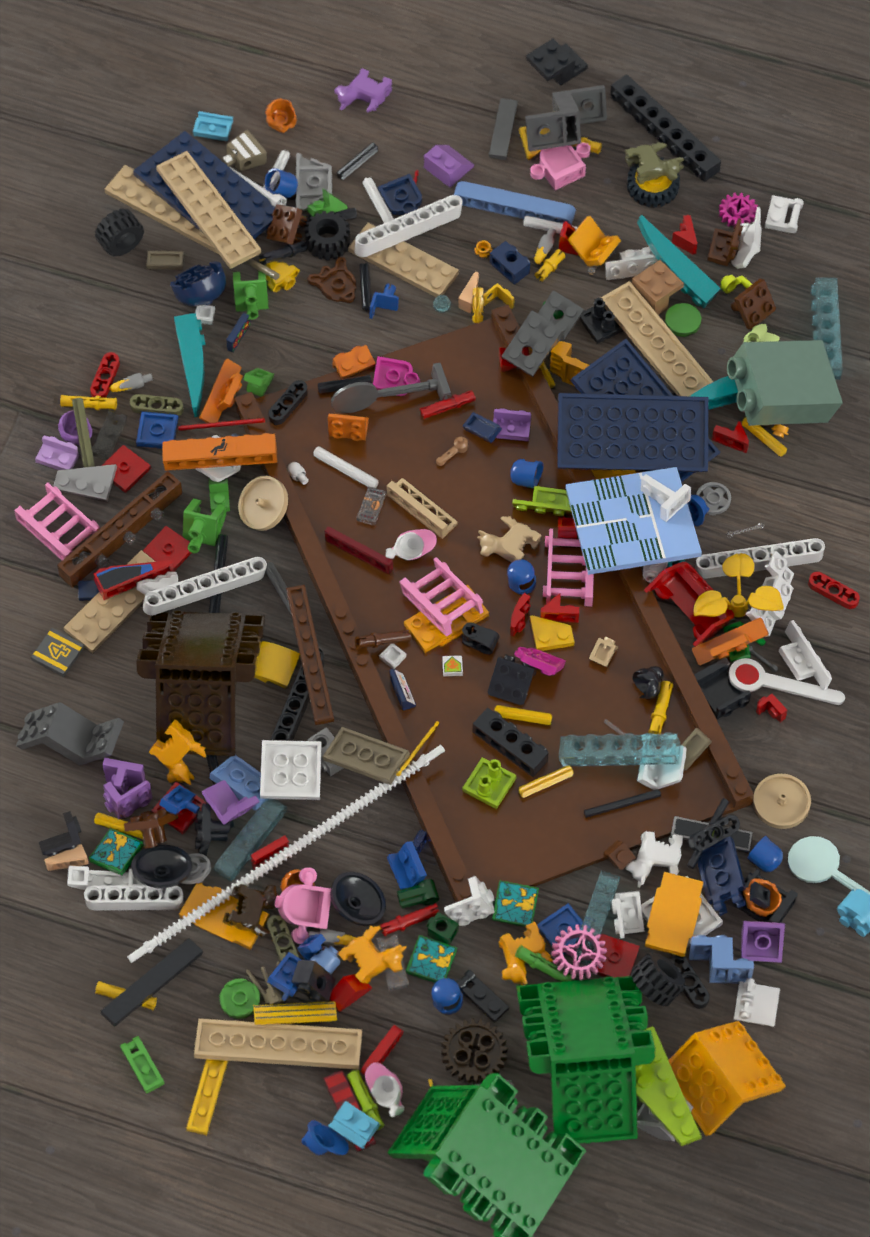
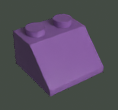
[424,145,474,187]

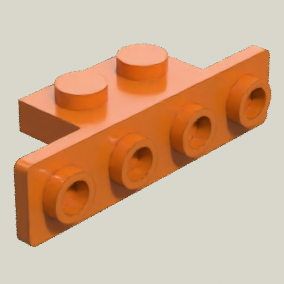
[199,359,243,423]
[692,617,769,666]

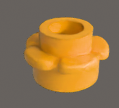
[474,241,492,258]
[771,424,789,438]

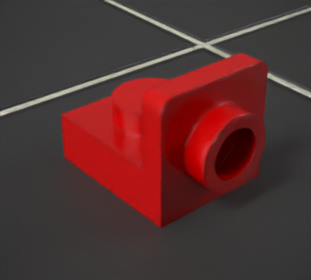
[756,694,787,722]

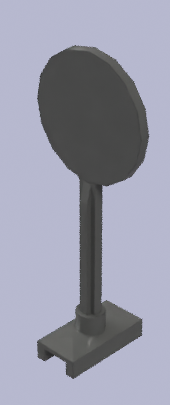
[331,363,451,413]

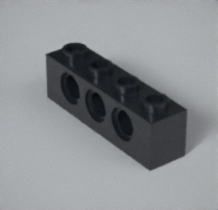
[472,707,548,777]

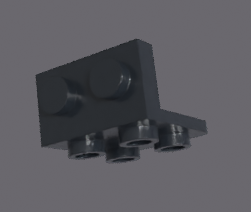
[488,654,538,705]
[39,811,82,856]

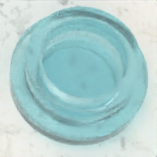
[433,295,451,313]

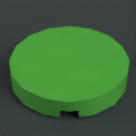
[665,303,701,337]
[220,978,260,1019]

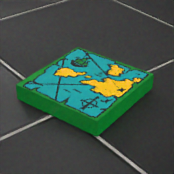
[89,828,144,876]
[492,880,539,927]
[406,935,457,983]

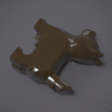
[223,884,280,937]

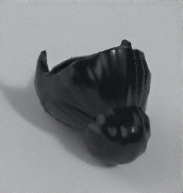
[632,666,664,699]

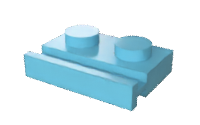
[193,111,233,141]
[328,1101,380,1149]

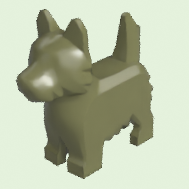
[625,142,684,185]

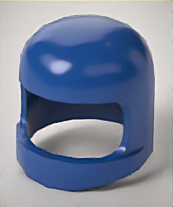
[265,168,298,198]
[510,459,544,489]
[507,559,536,594]
[747,836,783,872]
[431,978,463,1014]

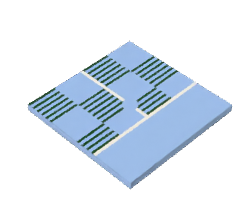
[566,467,702,575]

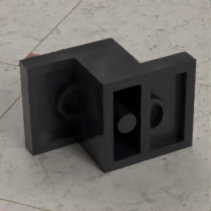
[526,38,588,86]

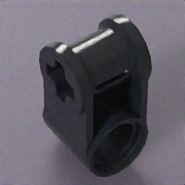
[461,622,500,655]

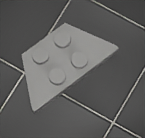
[296,153,332,212]

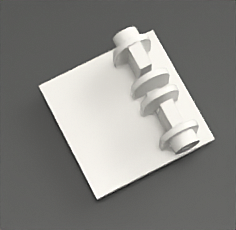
[734,978,780,1027]

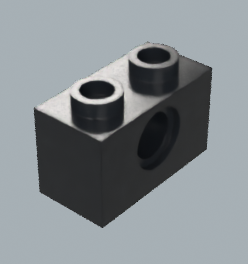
[291,960,336,1003]

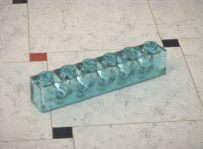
[811,278,843,380]
[559,732,680,766]

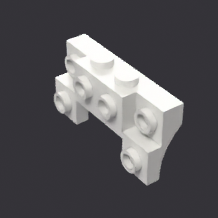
[746,551,794,637]

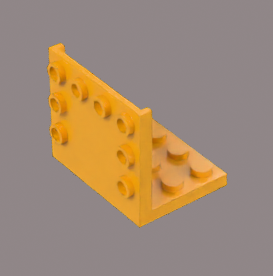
[668,1021,786,1136]

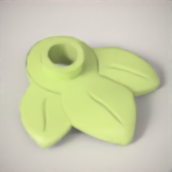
[744,324,780,342]

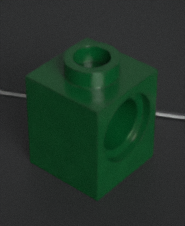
[426,912,459,945]

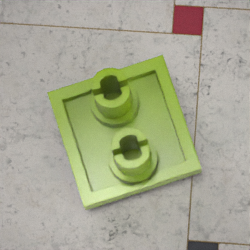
[462,757,516,809]

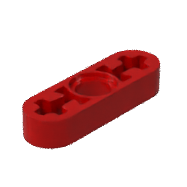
[90,352,120,398]
[808,572,860,609]
[361,1025,404,1075]

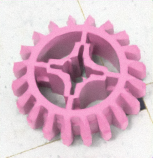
[551,925,607,980]

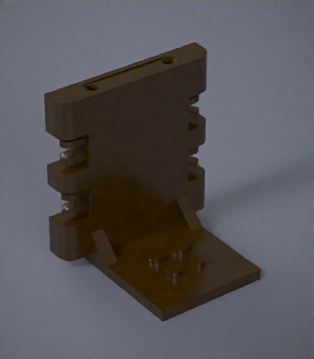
[136,610,265,756]

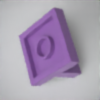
[103,758,146,795]

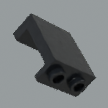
[694,657,751,719]
[734,869,798,923]

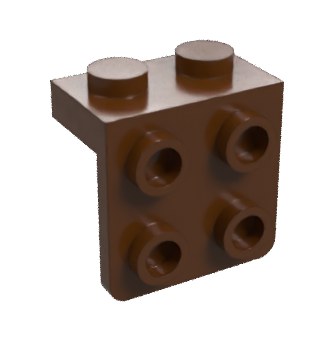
[707,218,743,266]

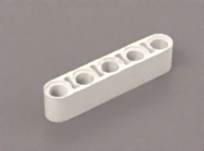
[84,885,184,910]

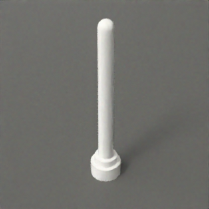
[229,166,287,207]

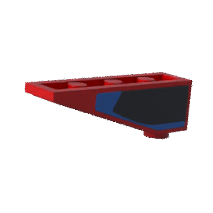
[94,560,174,600]

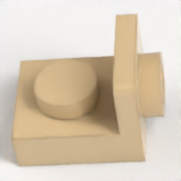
[589,636,618,667]

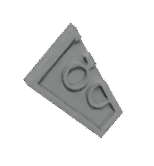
[53,464,117,502]

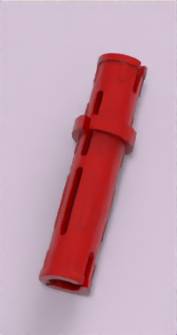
[420,390,476,419]
[379,903,440,936]

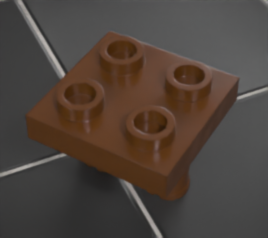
[266,204,307,245]
[731,279,776,330]
[123,809,178,848]

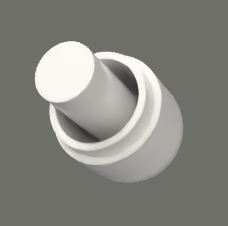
[287,462,309,485]

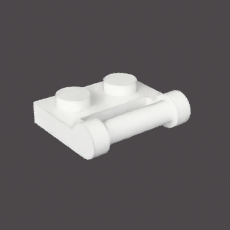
[765,195,804,233]

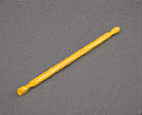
[396,721,439,776]

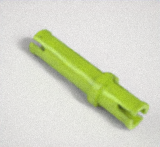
[347,1070,385,1131]

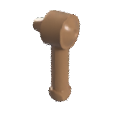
[436,437,468,466]

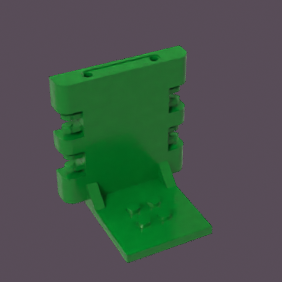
[517,976,655,1144]
[387,1073,586,1237]

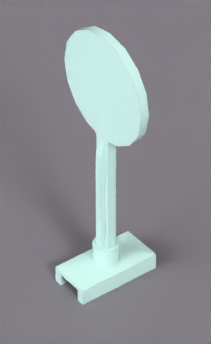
[788,836,870,894]

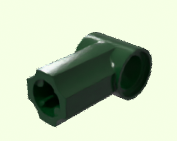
[397,879,440,909]

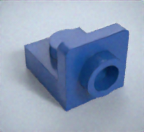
[297,934,326,960]

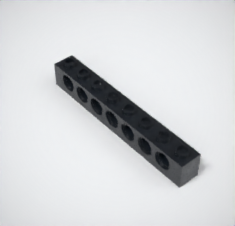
[610,74,721,182]

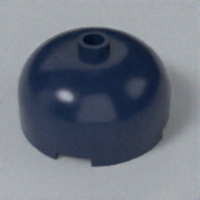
[170,261,226,307]

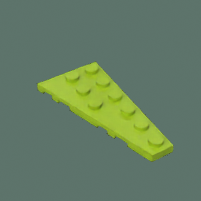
[636,1026,701,1146]

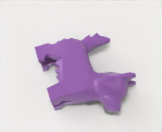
[334,68,392,112]

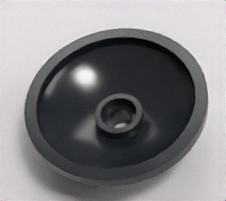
[132,844,192,889]
[330,872,386,926]

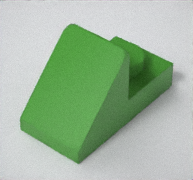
[307,188,348,217]
[244,368,274,397]
[209,478,230,513]

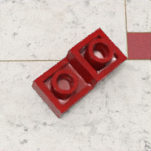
[510,593,531,637]

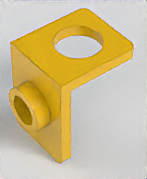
[482,283,514,309]

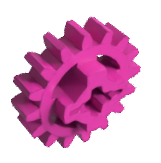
[719,193,758,228]

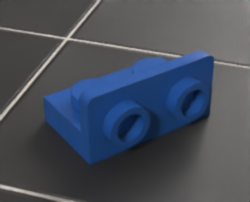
[387,841,427,890]
[267,952,301,1001]

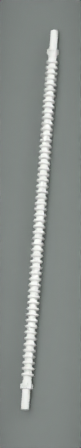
[127,745,445,963]

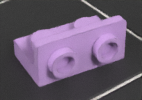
[35,435,79,470]

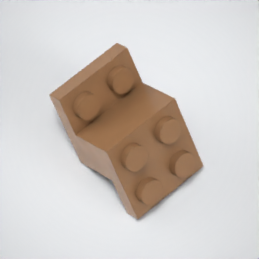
[632,260,684,315]

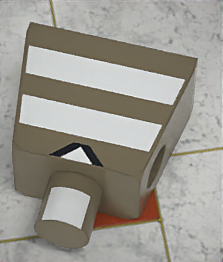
[222,130,266,172]

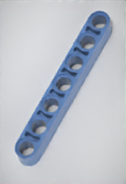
[454,181,576,225]

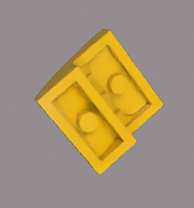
[254,641,300,688]

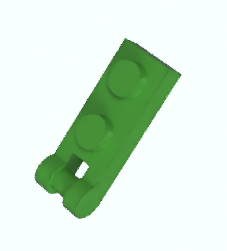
[120,1036,164,1094]

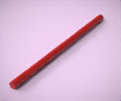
[178,418,265,431]

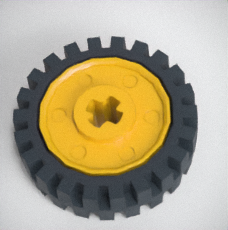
[627,157,680,208]

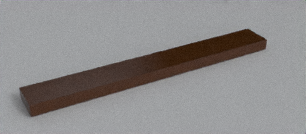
[286,585,334,725]

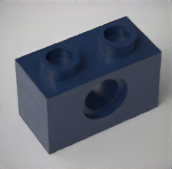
[490,241,530,285]

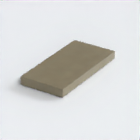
[322,727,410,785]

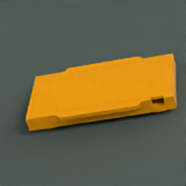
[404,585,489,653]
[645,872,703,957]
[179,883,269,950]

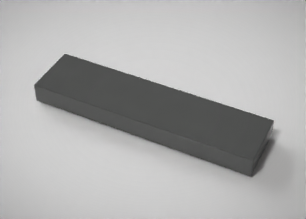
[489,98,518,160]

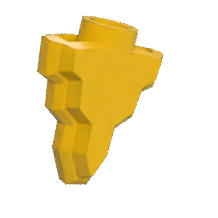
[259,258,300,292]

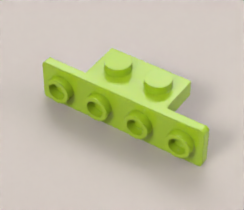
[512,486,573,517]

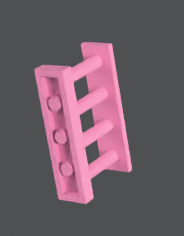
[14,483,100,560]
[543,529,594,607]
[399,557,483,637]

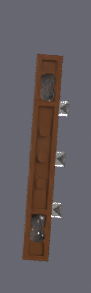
[57,471,183,588]

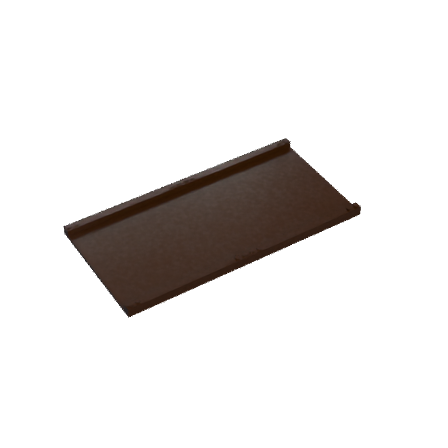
[235,305,754,903]

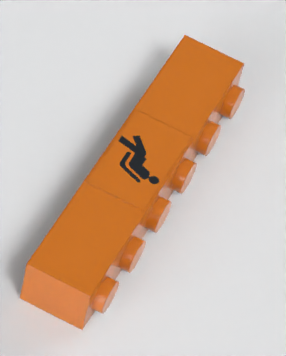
[162,433,277,471]

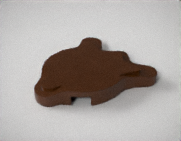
[308,257,356,303]

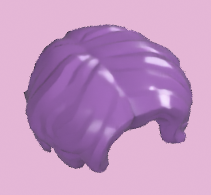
[58,411,92,445]

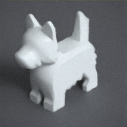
[625,831,683,888]

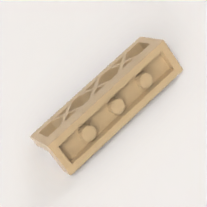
[387,478,458,539]

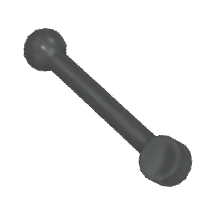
[748,645,778,672]

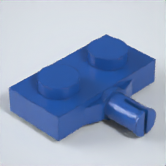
[159,785,200,814]

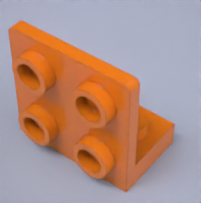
[328,414,369,441]

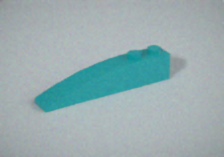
[637,215,721,309]
[174,313,205,417]
[691,376,738,410]

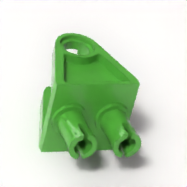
[233,270,269,320]
[183,498,227,553]

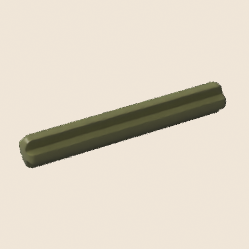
[72,398,95,468]

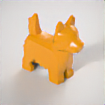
[149,720,206,785]
[498,922,553,985]
[338,926,407,983]

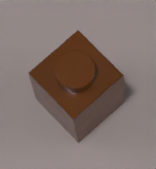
[603,840,636,870]

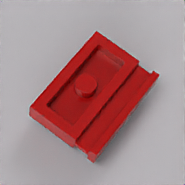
[251,835,289,871]

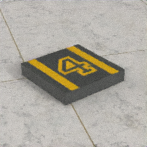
[31,628,85,677]

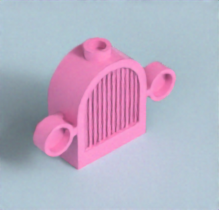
[530,142,590,190]
[275,868,331,944]

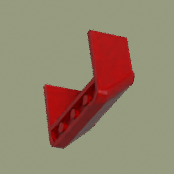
[644,561,735,647]

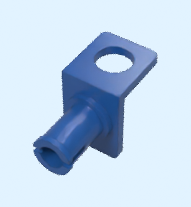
[370,284,399,319]

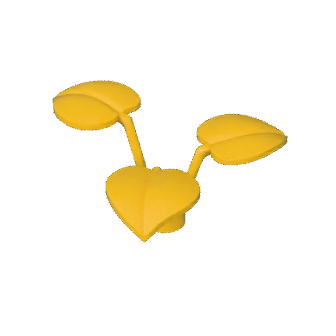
[694,553,784,617]

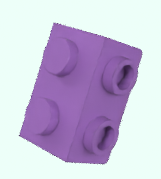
[493,409,531,441]

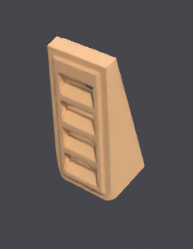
[458,272,479,313]
[45,844,89,871]

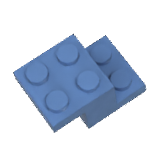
[689,935,754,984]

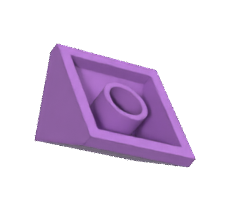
[741,921,785,962]

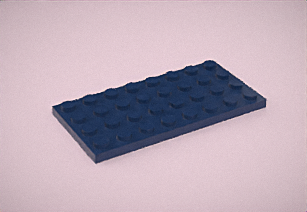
[133,131,275,239]
[570,339,721,483]
[557,393,709,472]

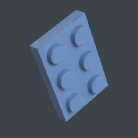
[209,755,269,811]

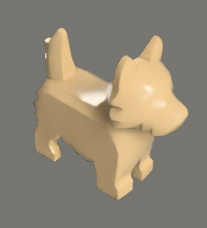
[477,516,542,562]

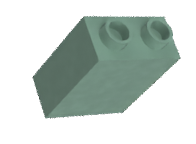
[727,340,843,426]

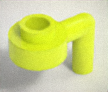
[720,275,752,294]

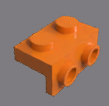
[332,345,376,379]

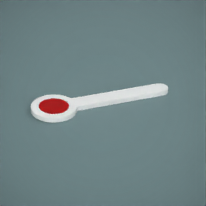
[728,658,845,705]

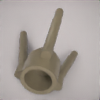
[246,962,284,1005]

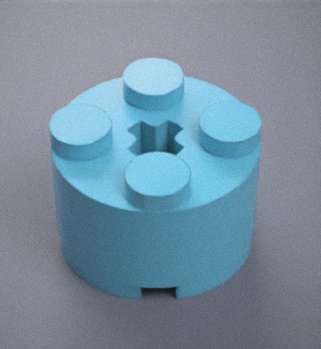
[837,889,870,937]

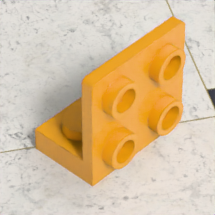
[568,216,621,267]

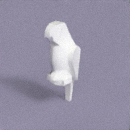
[731,207,761,268]

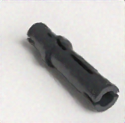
[259,240,308,265]

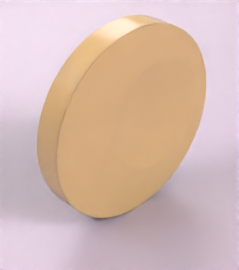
[238,476,288,531]
[753,774,811,829]

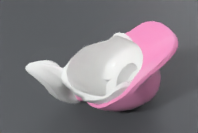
[386,529,437,560]
[365,1063,404,1117]

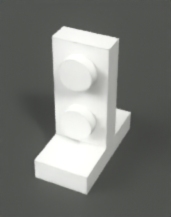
[641,474,691,522]

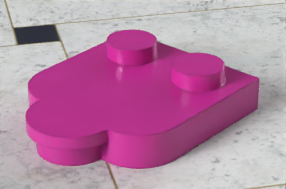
[373,356,420,396]
[514,647,566,675]

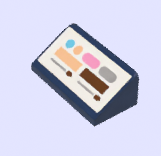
[389,668,416,711]

